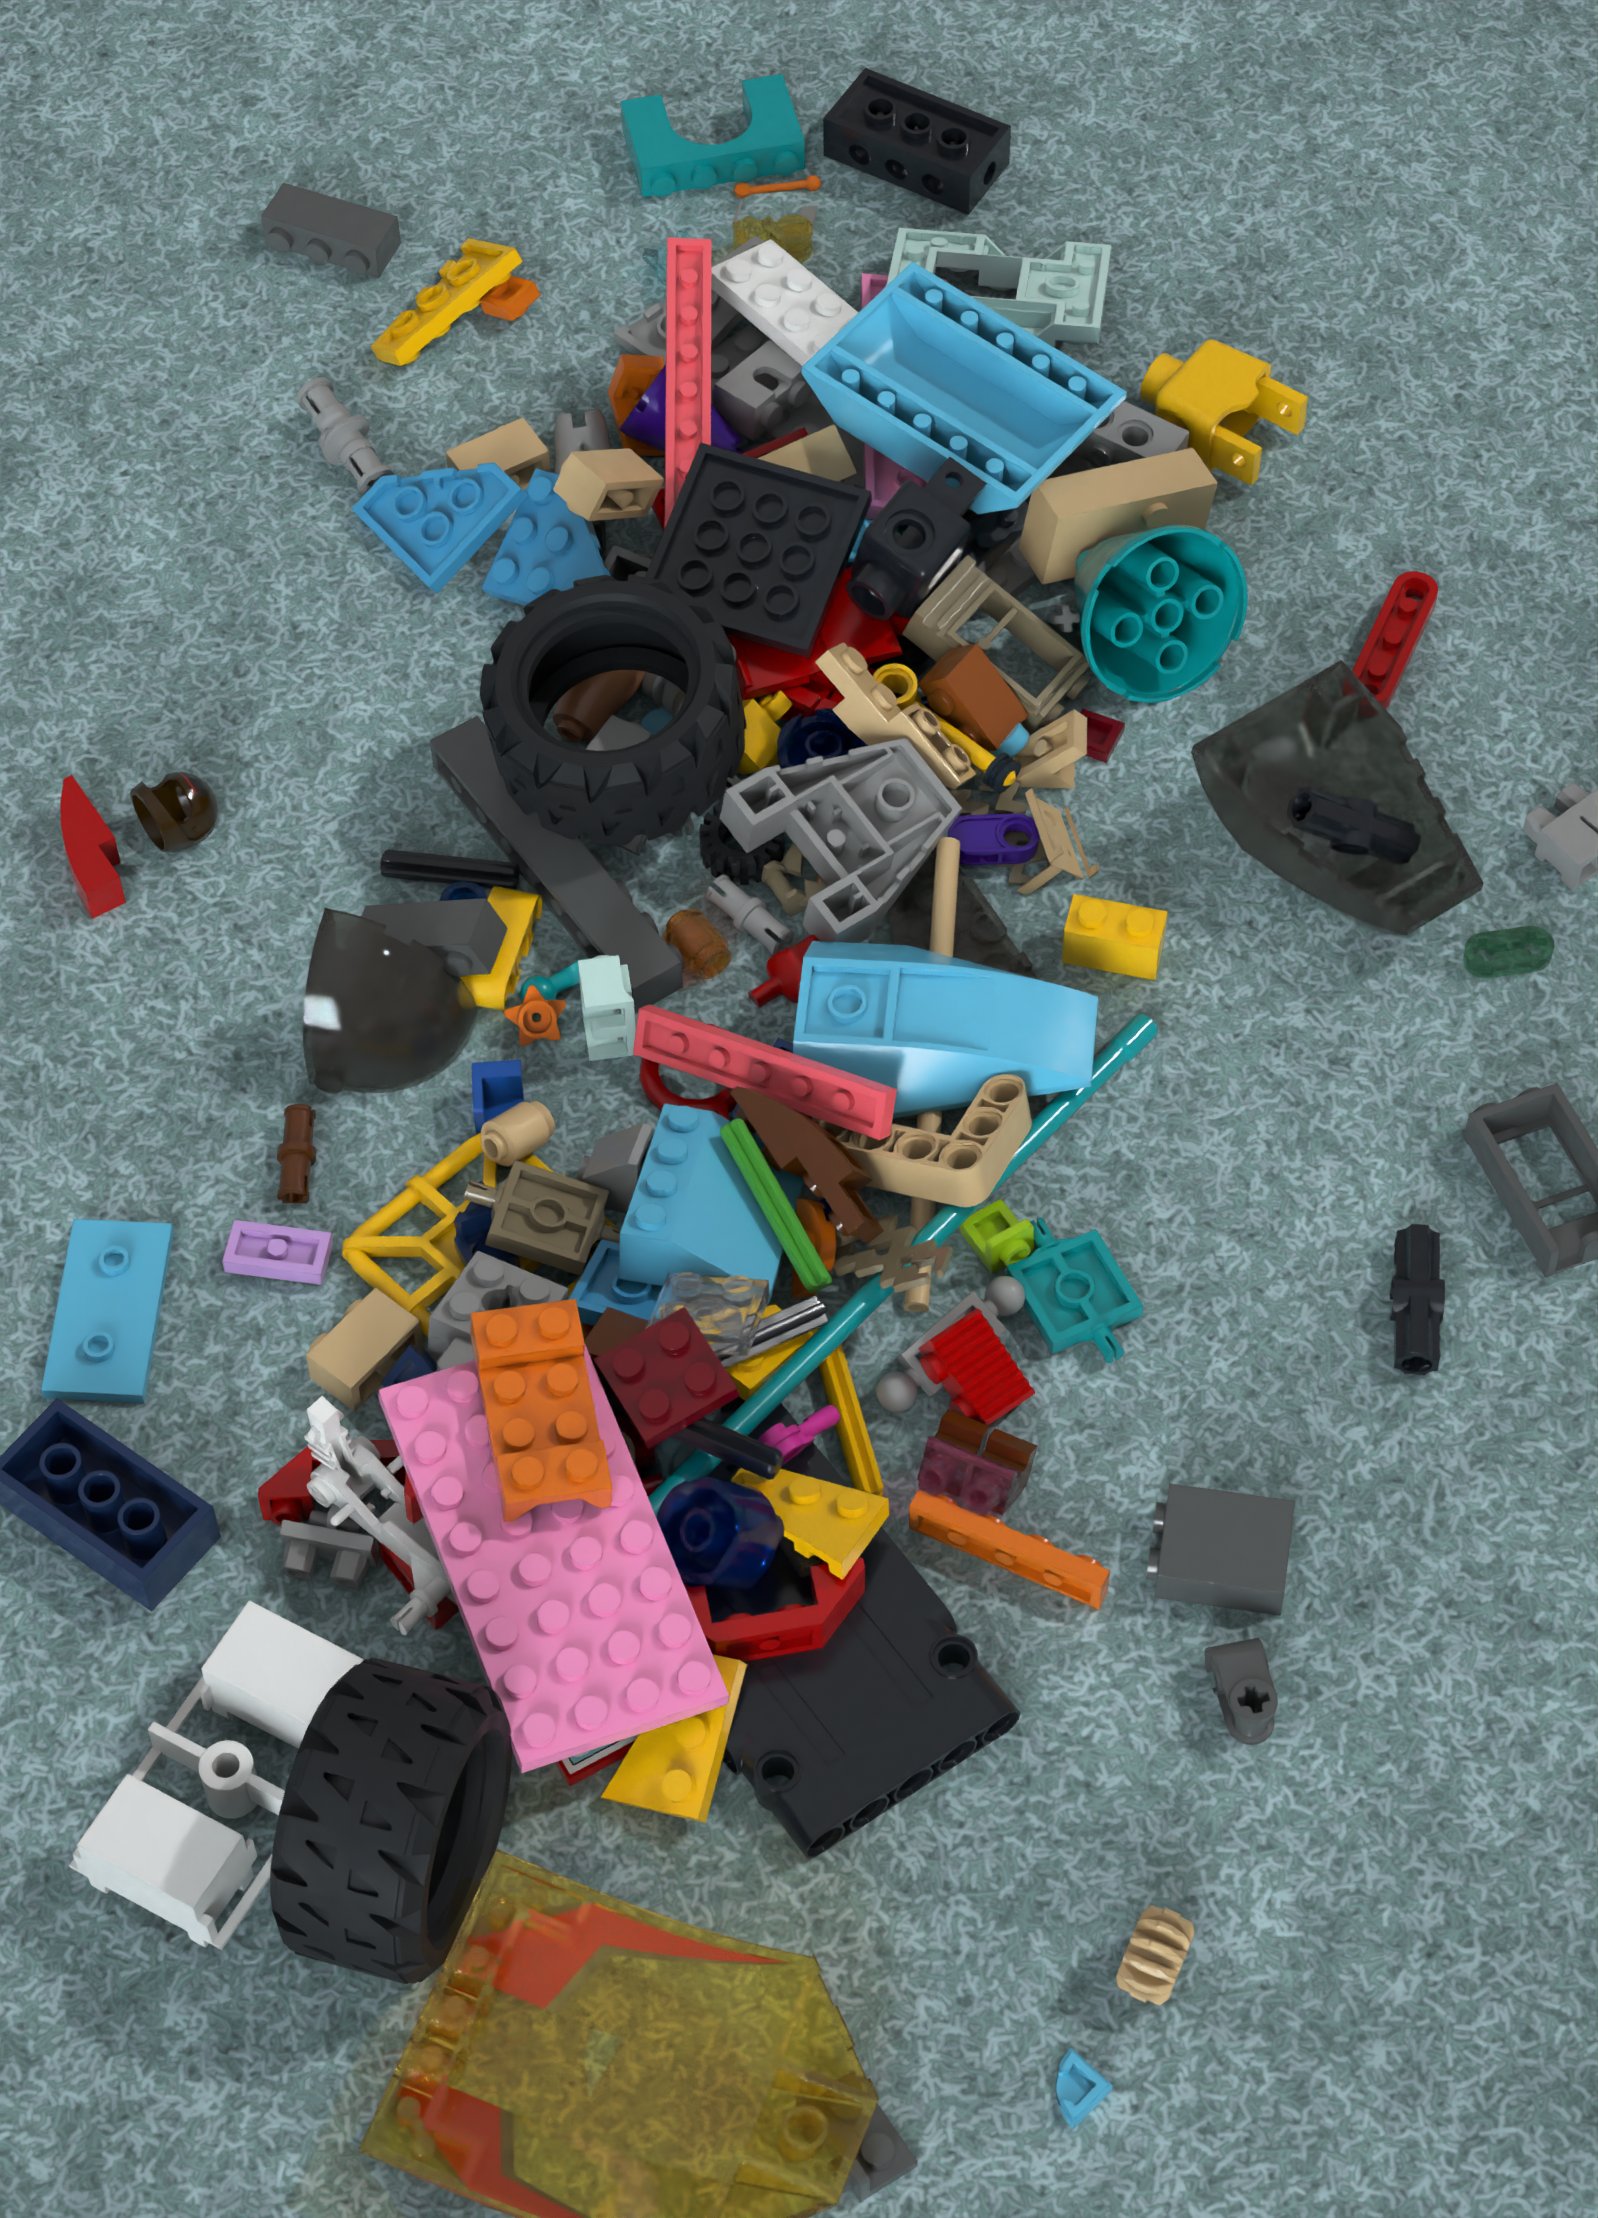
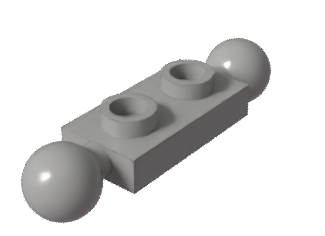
[877,1276,1025,1412]

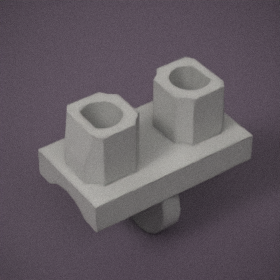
[279,1503,380,1590]

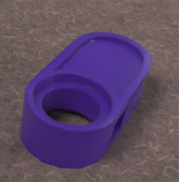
[947,814,1040,865]

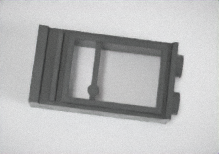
[1464,1083,1598,1278]

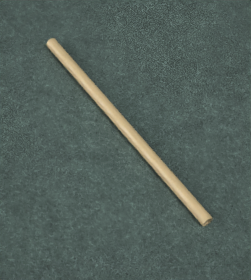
[904,837,960,1312]

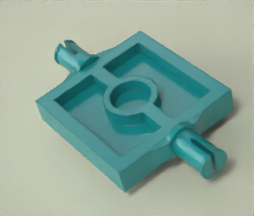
[1006,1218,1143,1363]

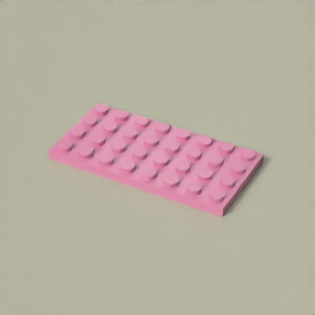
[379,1345,729,1773]

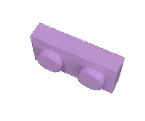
[222,1220,333,1285]

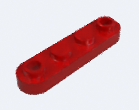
[1346,571,1438,714]

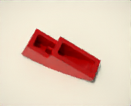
[60,775,126,919]

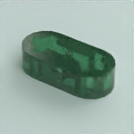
[1463,926,1555,978]

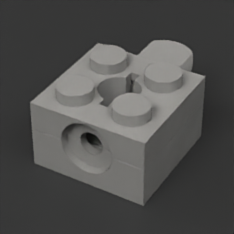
[427,1250,569,1372]

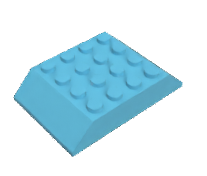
[801,261,1127,514]

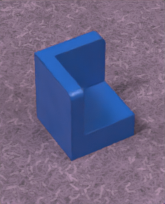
[472,1060,524,1135]

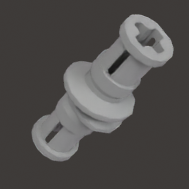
[296,377,395,497]

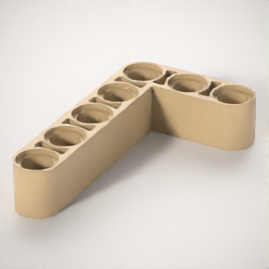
[802,1074,1032,1207]

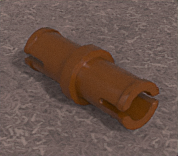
[277,1104,317,1203]

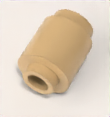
[481,1101,555,1166]

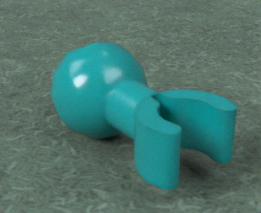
[519,958,585,1004]

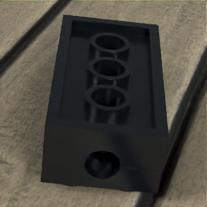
[823,68,1011,215]

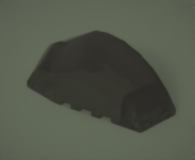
[1191,660,1484,936]

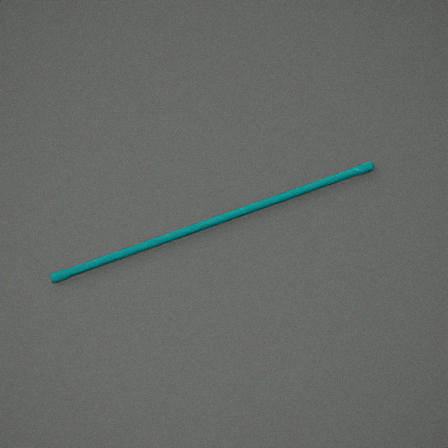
[648,1014,1158,1523]

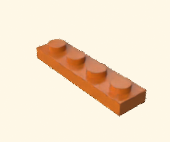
[909,1489,1110,1609]

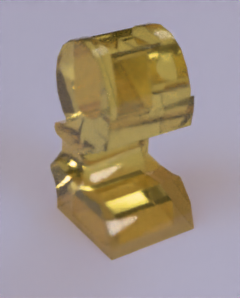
[732,214,813,264]

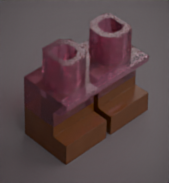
[917,1409,1038,1515]

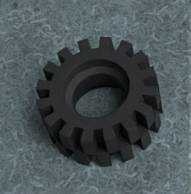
[699,803,784,885]

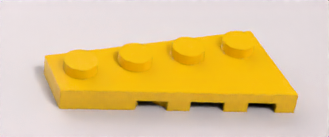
[371,238,523,366]

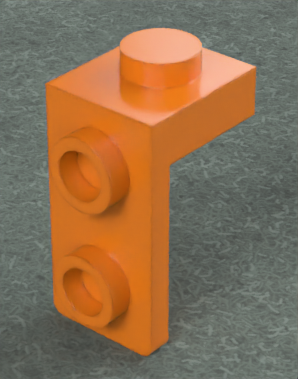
[607,354,665,457]

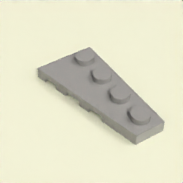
[613,235,765,364]

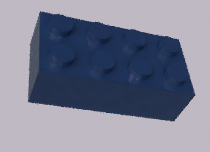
[0,1398,221,1612]

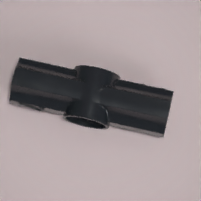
[1287,786,1421,865]
[1390,1224,1445,1375]

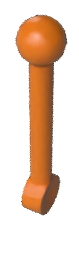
[734,175,821,198]

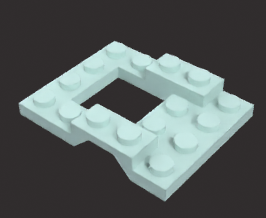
[886,228,1111,348]

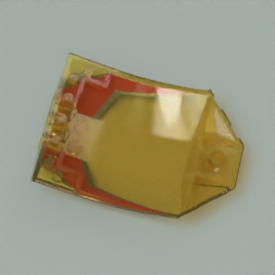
[358,1849,879,2218]

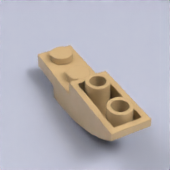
[815,642,976,789]

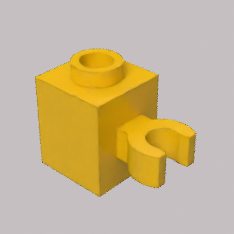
[737,690,793,775]

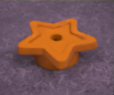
[504,985,566,1046]

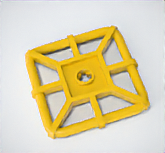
[342,1133,618,1338]

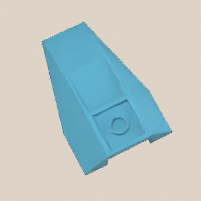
[793,941,1098,1118]

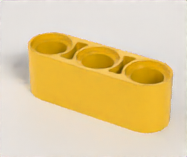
[458,886,543,1011]

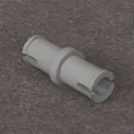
[705,875,794,955]

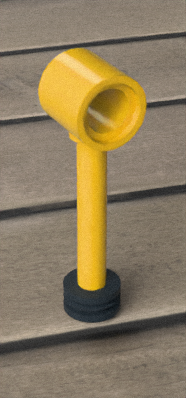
[873,663,1021,794]

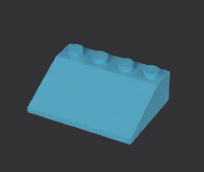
[619,1103,805,1303]

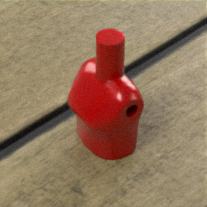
[748,934,820,1008]

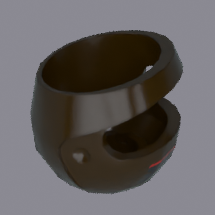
[130,772,218,852]

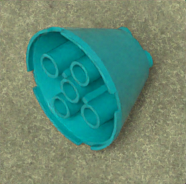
[1074,525,1248,703]

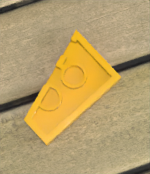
[723,1468,890,1580]
[601,1654,747,1823]

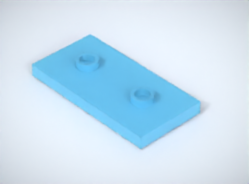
[41,1219,174,1403]

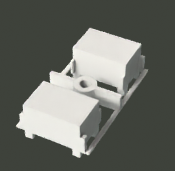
[69,1600,364,1950]

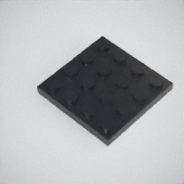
[645,442,873,658]

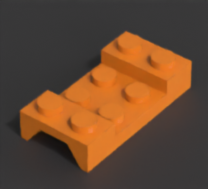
[470,1299,613,1522]

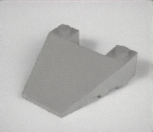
[720,738,962,943]

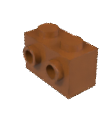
[917,643,1029,752]

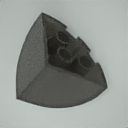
[303,908,478,1093]

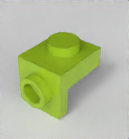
[959,1199,1034,1274]

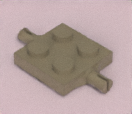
[463,1160,621,1276]

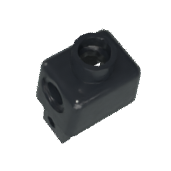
[846,456,987,621]

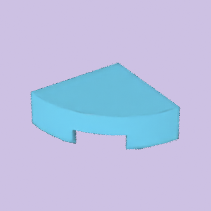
[1056,2048,1113,2129]

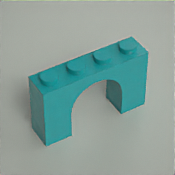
[620,74,805,197]

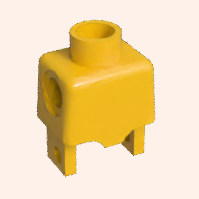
[1140,339,1308,486]

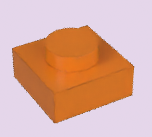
[480,275,541,321]

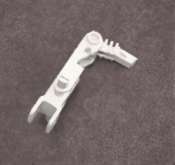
[304,1396,457,1635]

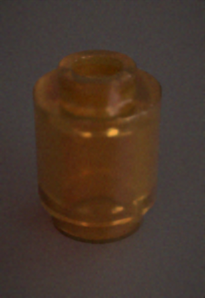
[664,909,732,979]

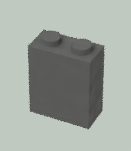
[1146,1483,1295,1615]

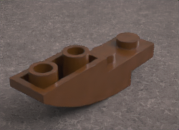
[730,1086,884,1243]

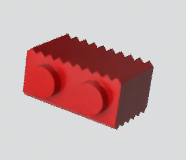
[918,1308,1035,1425]

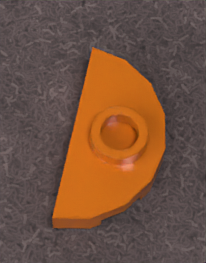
[791,1197,837,1298]

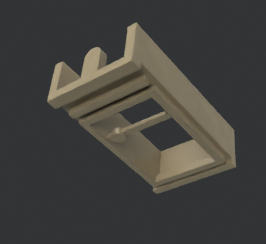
[902,555,1091,735]

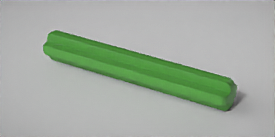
[720,1118,832,1293]

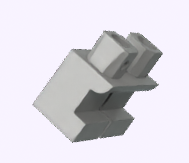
[1523,782,1598,891]

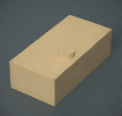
[1018,448,1218,585]

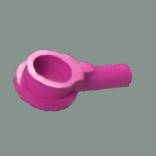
[757,1405,840,1465]

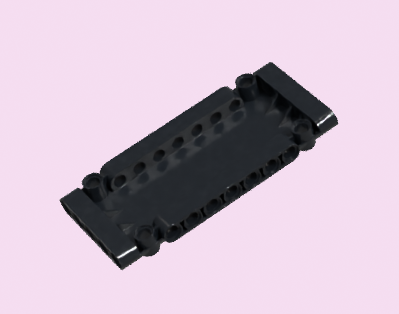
[638,1299,1021,1859]

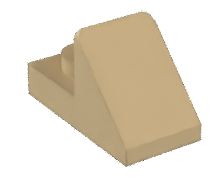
[1013,709,1087,789]

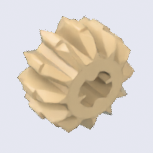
[1116,1905,1195,2005]

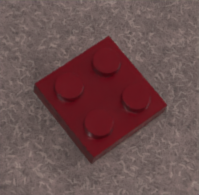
[594,1306,739,1449]

